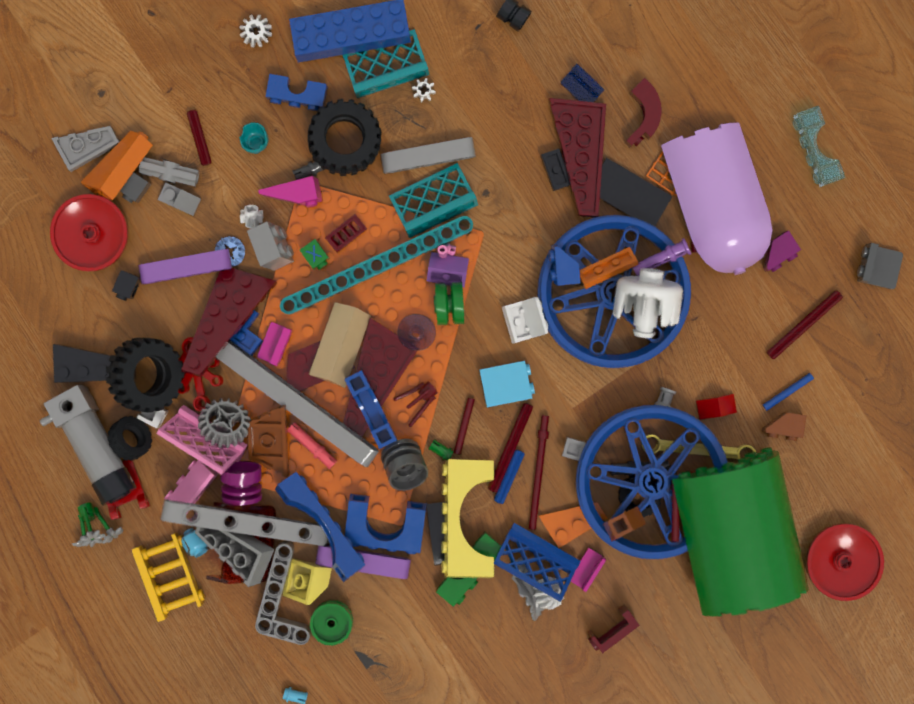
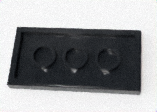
[600,158,673,226]

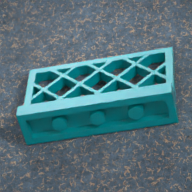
[343,29,429,98]
[389,163,478,238]

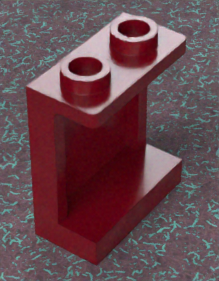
[588,605,640,654]

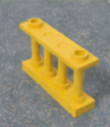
[132,532,205,622]

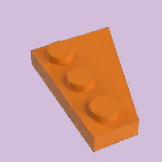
[538,502,608,548]

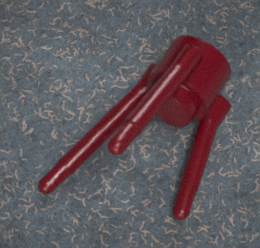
[394,381,438,427]

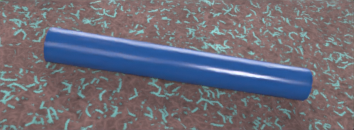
[762,373,814,411]

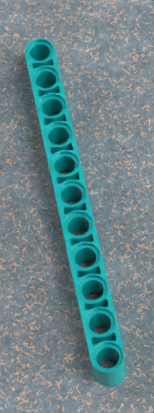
[280,216,473,315]

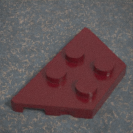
[287,341,355,391]

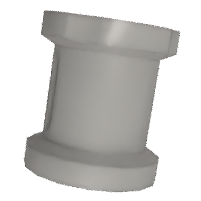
[654,386,676,407]

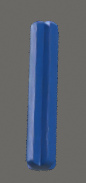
[494,450,525,504]

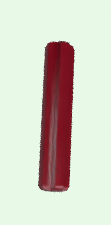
[187,110,212,166]

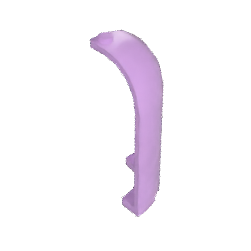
[661,123,772,275]

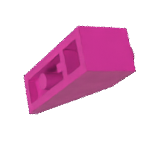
[258,176,323,207]

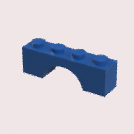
[344,370,397,449]

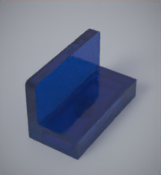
[560,63,604,102]

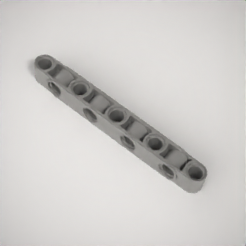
[160,500,328,546]

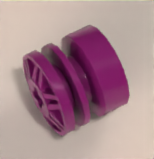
[221,461,262,505]

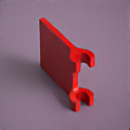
[107,460,150,520]

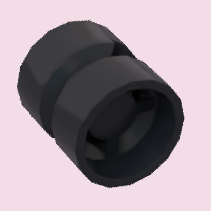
[496,0,532,32]

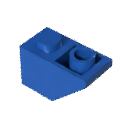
[548,245,580,286]

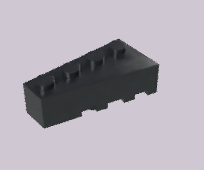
[53,344,136,383]

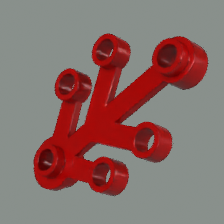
[178,337,224,411]

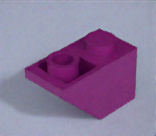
[763,231,801,272]

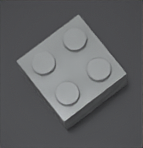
[247,221,294,271]

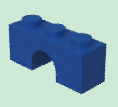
[266,74,328,111]

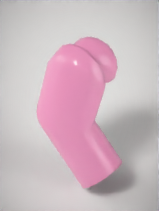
[438,243,456,258]

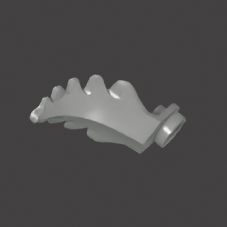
[512,557,544,621]

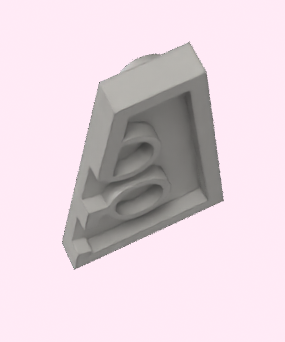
[51,126,120,172]

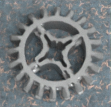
[198,398,251,449]

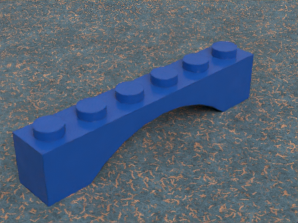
[275,472,365,582]

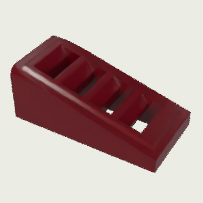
[325,214,367,253]

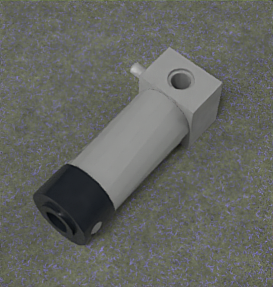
[40,385,137,506]

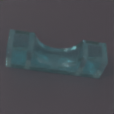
[793,105,846,187]

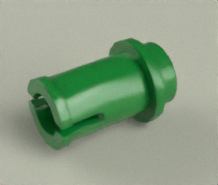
[428,439,454,461]

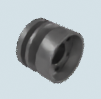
[381,439,429,491]

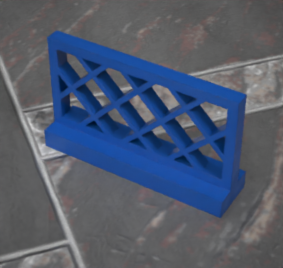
[494,523,581,602]

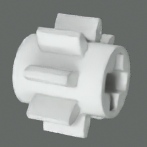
[412,78,436,103]
[240,205,263,229]

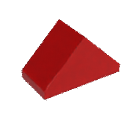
[696,394,737,420]

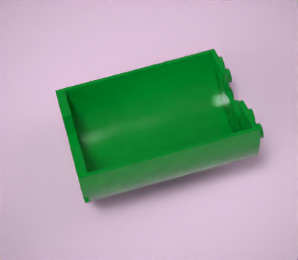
[672,447,809,616]

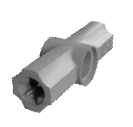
[139,157,200,187]

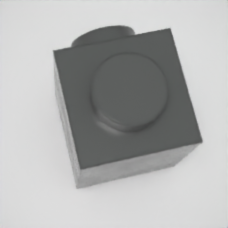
[120,172,151,203]

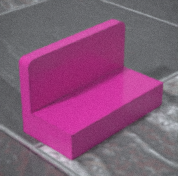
[257,322,293,366]
[571,547,606,592]

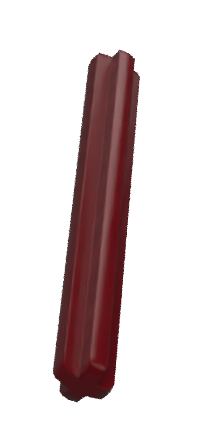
[767,291,843,359]
[488,403,533,493]

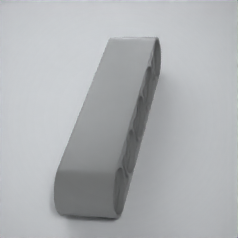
[380,137,476,174]

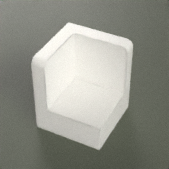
[137,409,169,428]

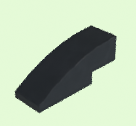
[427,502,445,566]

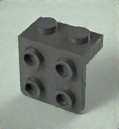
[857,243,903,289]

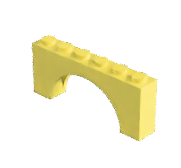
[441,459,494,578]

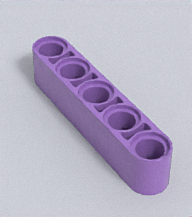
[138,249,232,284]
[315,545,411,579]

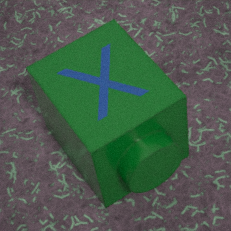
[300,239,330,270]

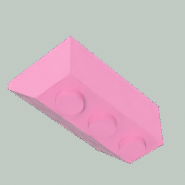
[164,460,219,515]

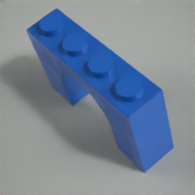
[345,494,427,554]

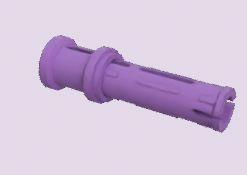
[633,238,692,276]

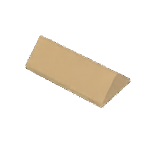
[309,302,371,388]

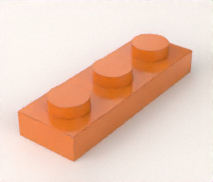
[580,247,639,289]

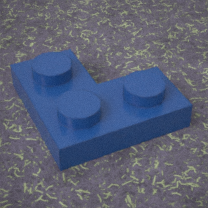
[230,310,263,356]

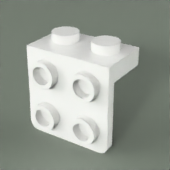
[502,297,548,344]

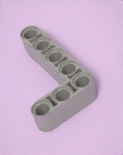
[255,541,311,645]

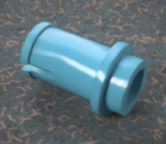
[283,687,308,704]

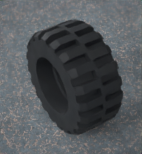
[308,99,382,176]
[106,337,184,413]

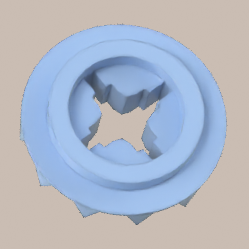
[215,236,245,267]

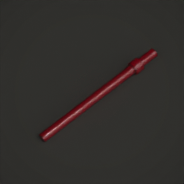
[528,415,549,530]

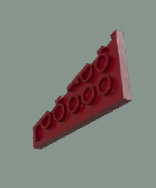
[549,98,606,218]
[181,268,277,377]
[343,318,418,437]

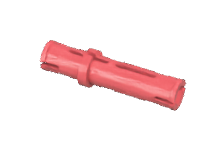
[287,422,338,470]

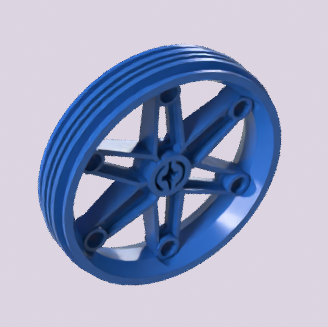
[537,215,691,368]
[576,405,728,559]

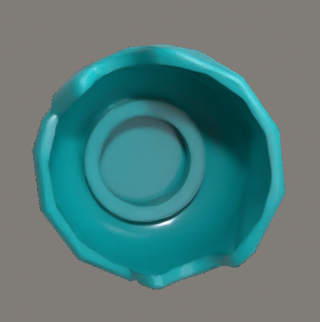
[239,122,269,154]

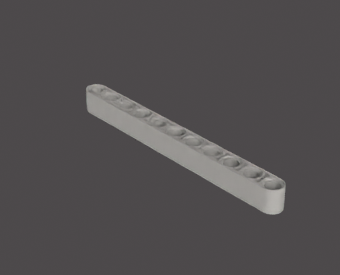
[216,340,379,467]

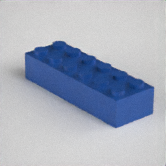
[289,0,411,63]

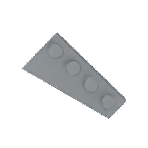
[195,520,274,587]

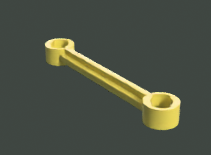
[641,434,756,460]

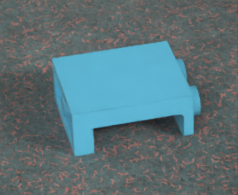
[479,361,535,407]

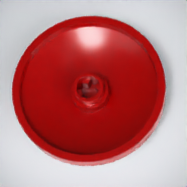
[50,194,129,272]
[806,523,884,601]

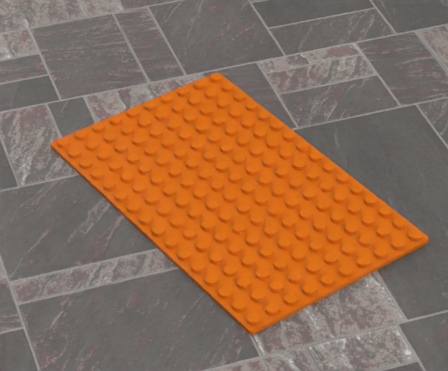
[219,186,484,526]

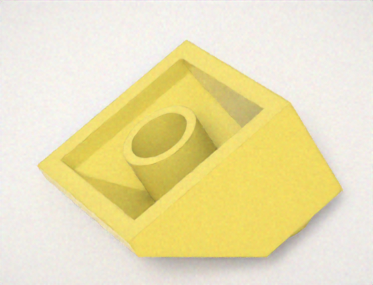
[283,558,332,605]

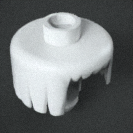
[613,268,683,338]

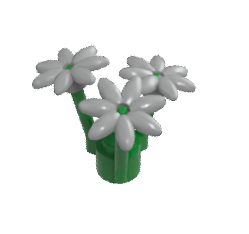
[72,502,124,547]

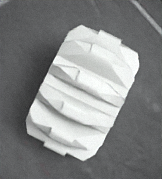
[240,14,272,48]
[533,576,565,610]

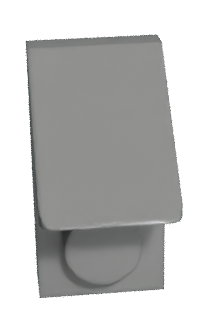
[158,182,201,216]

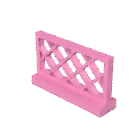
[157,405,247,475]

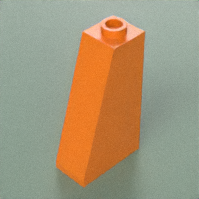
[81,131,153,200]

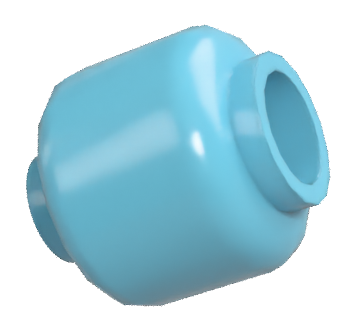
[181,528,208,558]

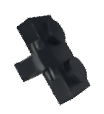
[540,149,570,191]

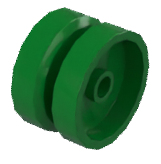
[434,282,465,326]
[310,599,354,646]

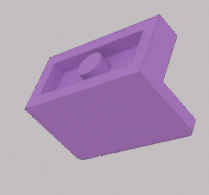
[426,252,469,287]

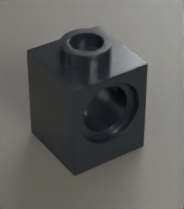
[112,270,141,301]

